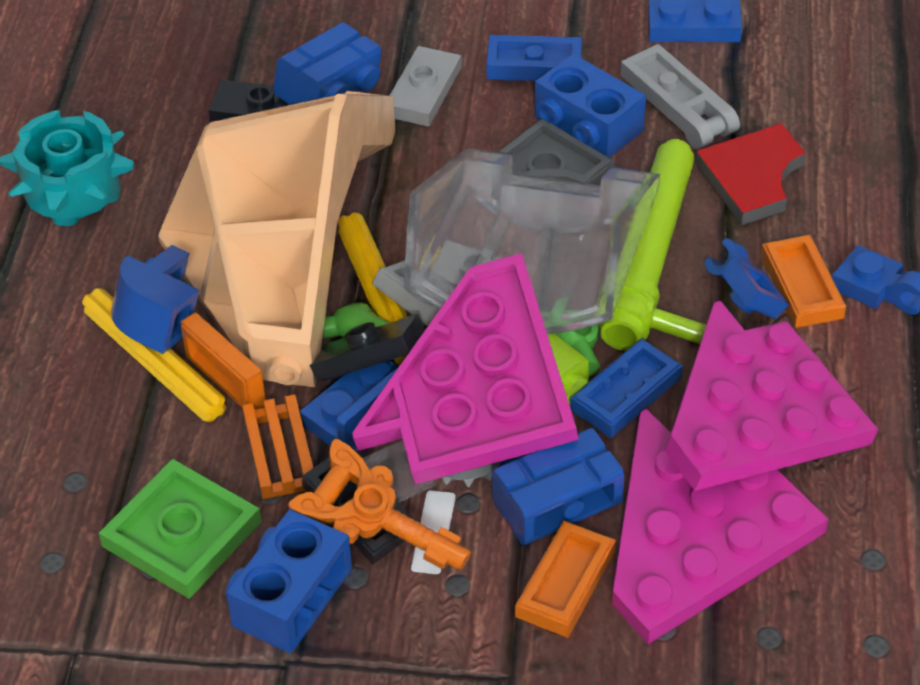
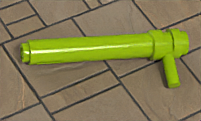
[598,139,706,351]

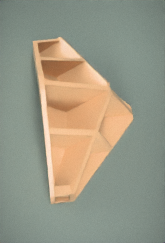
[158,91,395,387]

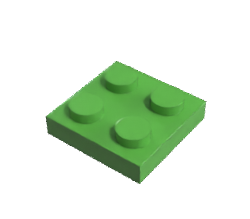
[99,459,262,599]

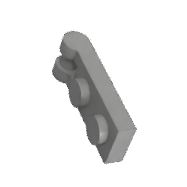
[620,44,740,150]

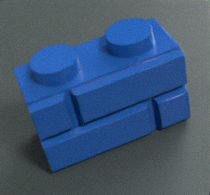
[273,22,382,105]
[492,428,624,546]

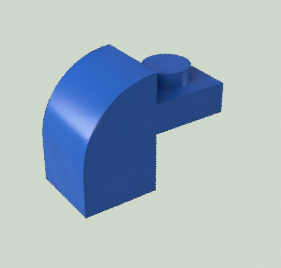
[111,245,199,354]

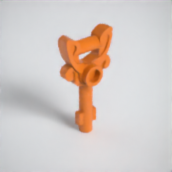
[288,439,471,571]

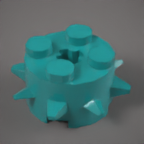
[0,110,134,226]

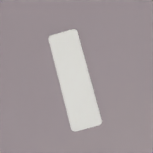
[411,490,456,574]

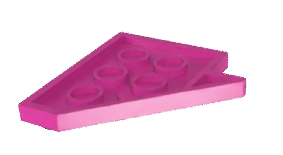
[352,253,579,485]
[665,301,879,491]
[612,409,828,644]

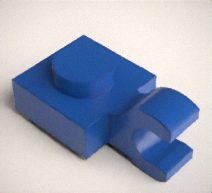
[704,238,789,319]
[832,245,920,315]

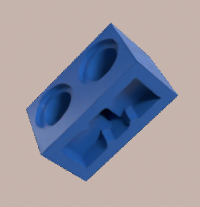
[535,53,646,158]
[226,509,352,654]

